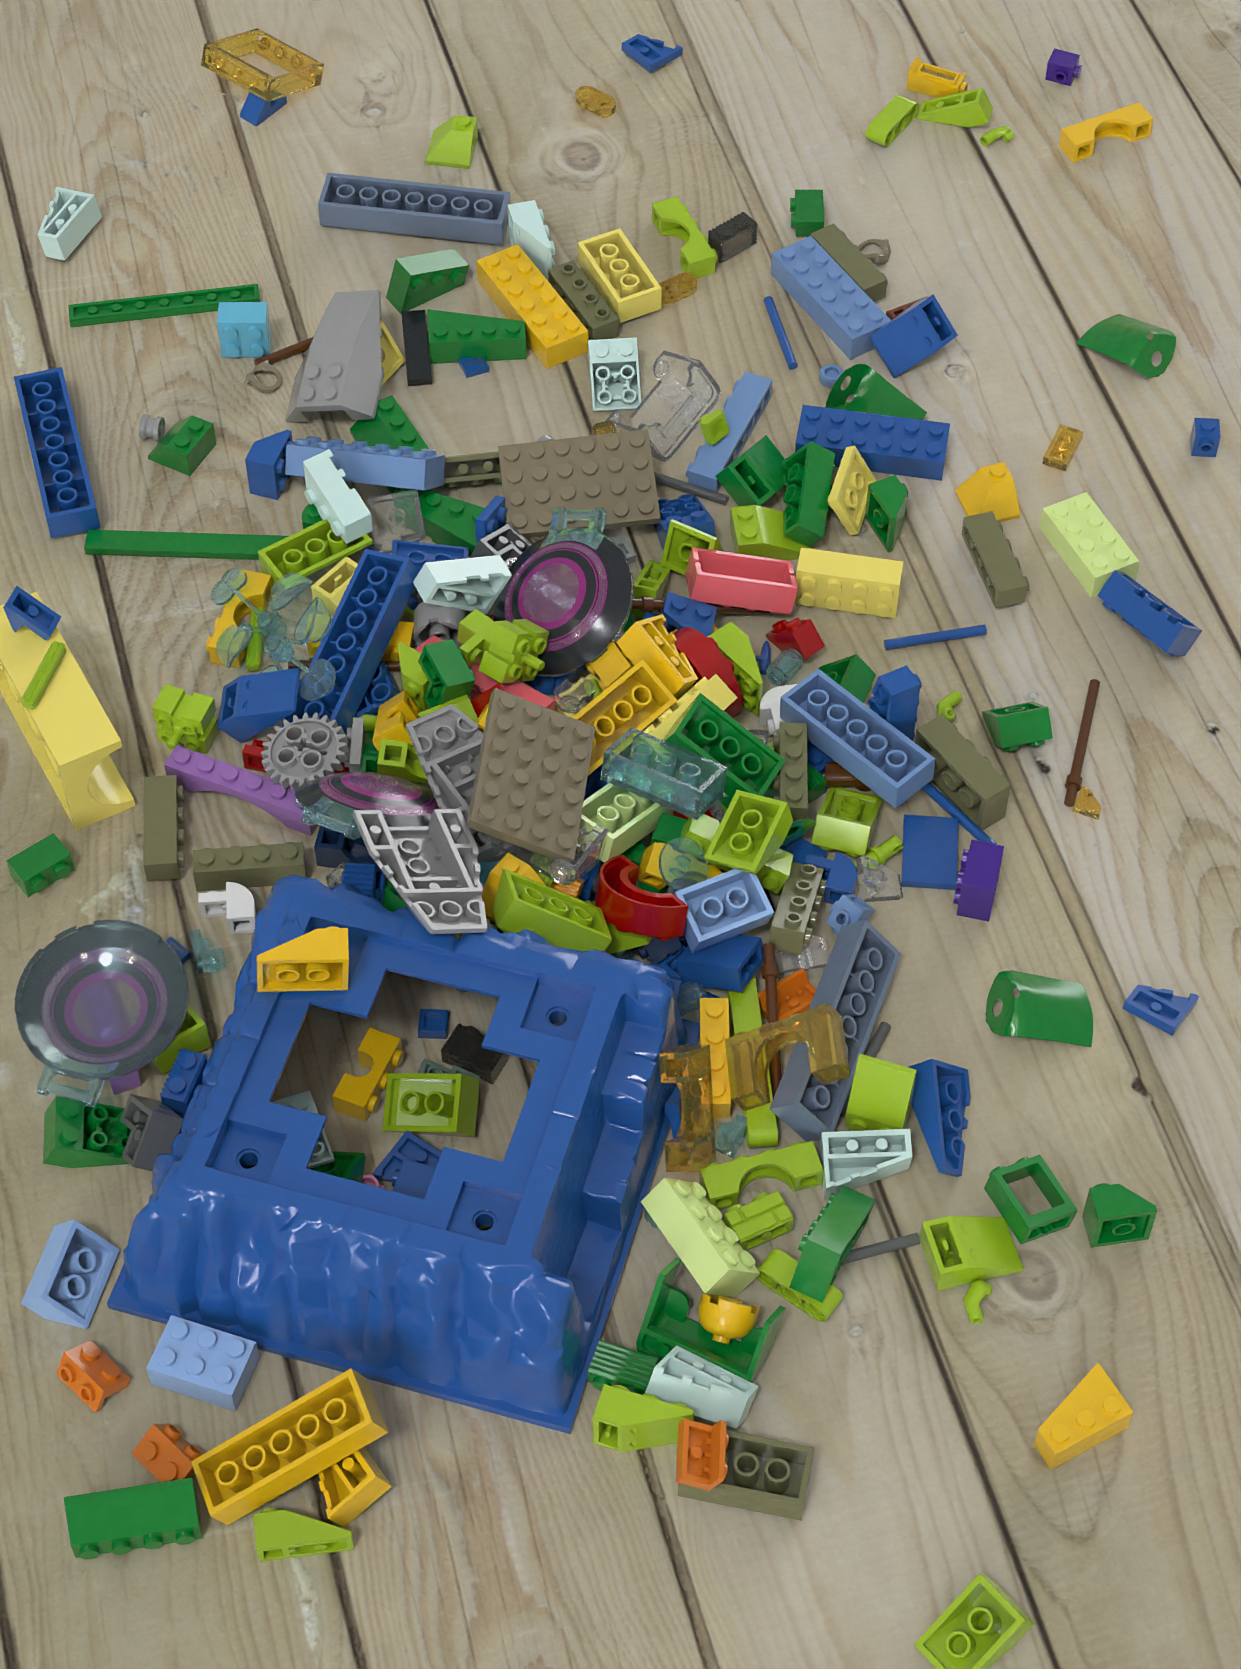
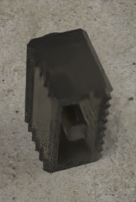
[708,212,758,263]
[441,1023,509,1084]

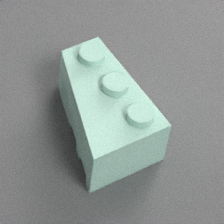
[37,187,102,261]
[303,449,373,544]
[413,555,512,614]
[819,1129,913,1200]
[645,1345,759,1429]

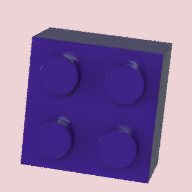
[953,839,1004,922]

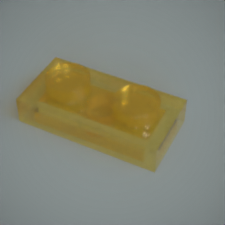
[1042,424,1084,471]

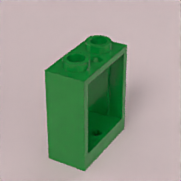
[984,1155,1078,1244]

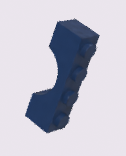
[314,824,377,869]

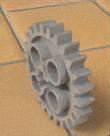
[261,712,349,792]

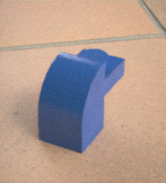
[804,852,857,904]

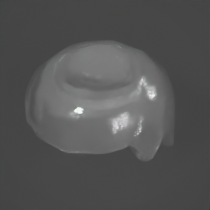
[553,677,596,714]

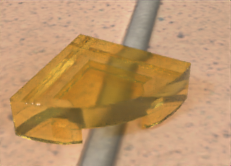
[1073,786,1101,820]

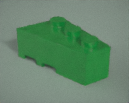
[386,249,469,314]

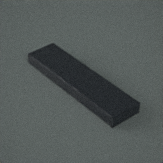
[401,310,432,386]

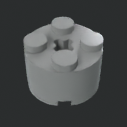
[413,602,466,648]

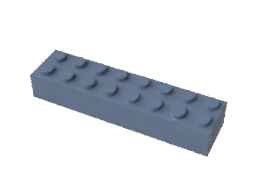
[318,173,511,245]
[770,920,901,1142]

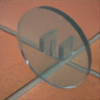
[659,837,708,891]

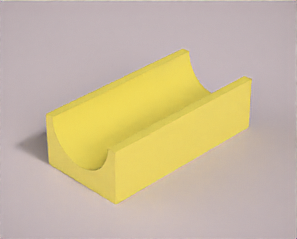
[0,592,136,831]

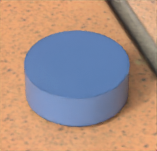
[819,364,844,388]

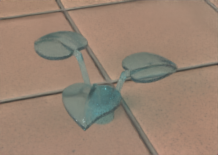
[211,568,313,668]
[260,597,336,701]

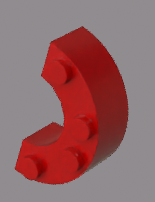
[673,627,744,718]
[595,855,689,941]

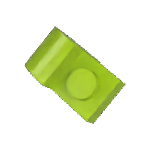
[457,609,494,668]

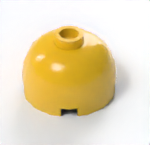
[698,1292,760,1344]

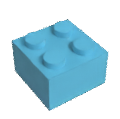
[217,302,272,358]

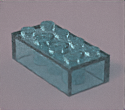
[601,727,728,820]

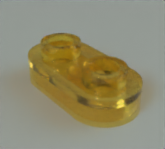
[575,86,616,117]
[658,273,697,305]

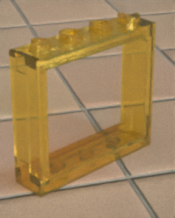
[201,28,324,102]

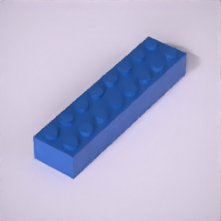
[14,367,101,538]
[281,549,419,735]

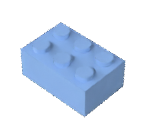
[674,869,774,953]
[146,1315,260,1411]

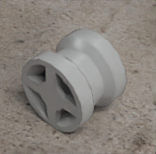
[139,414,165,441]

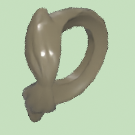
[858,239,891,264]
[244,360,282,393]

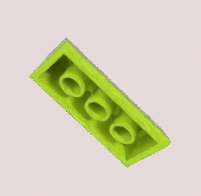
[258,520,373,588]
[492,869,612,951]

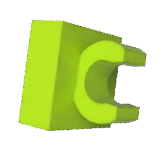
[698,410,730,445]

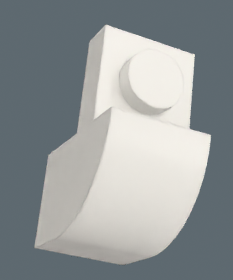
[759,684,797,736]
[198,882,257,934]

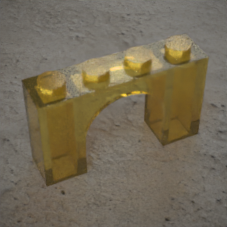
[725,1003,850,1111]
[659,1044,716,1172]

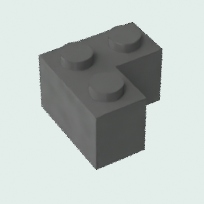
[470,524,542,582]
[120,1094,183,1171]

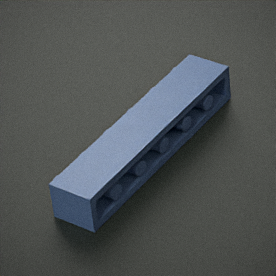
[686,371,772,492]

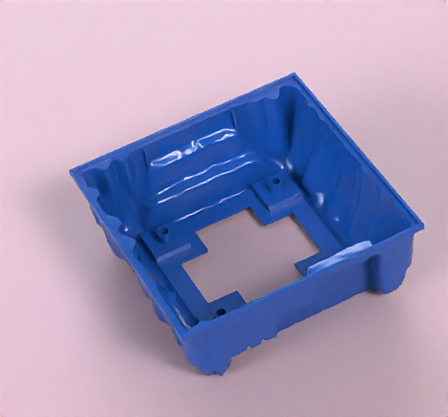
[107,875,699,1434]

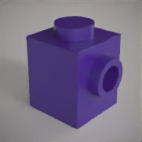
[1045,48,1082,86]

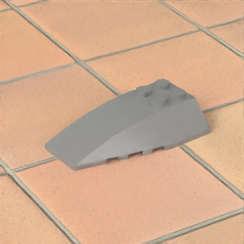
[285,290,384,423]
[406,704,525,862]
[353,809,487,934]

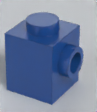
[1190,418,1221,457]

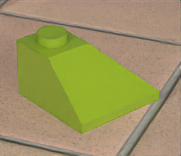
[425,115,478,169]
[660,519,723,575]

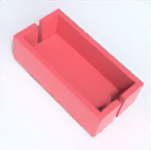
[685,547,798,614]

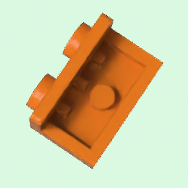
[757,968,816,1031]
[56,1340,131,1412]
[676,1419,729,1491]
[131,1423,203,1482]

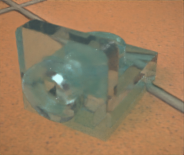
[189,929,226,974]
[708,1114,747,1158]

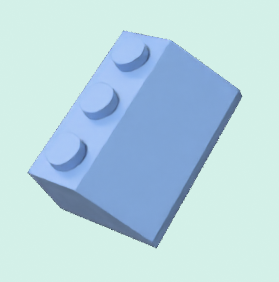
[21,1220,120,1329]

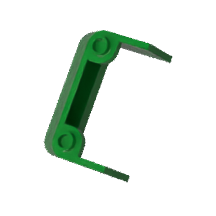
[636,1258,786,1383]

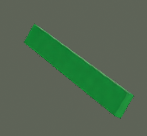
[68,284,260,327]
[84,529,288,560]

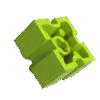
[478,619,549,684]
[152,684,220,754]

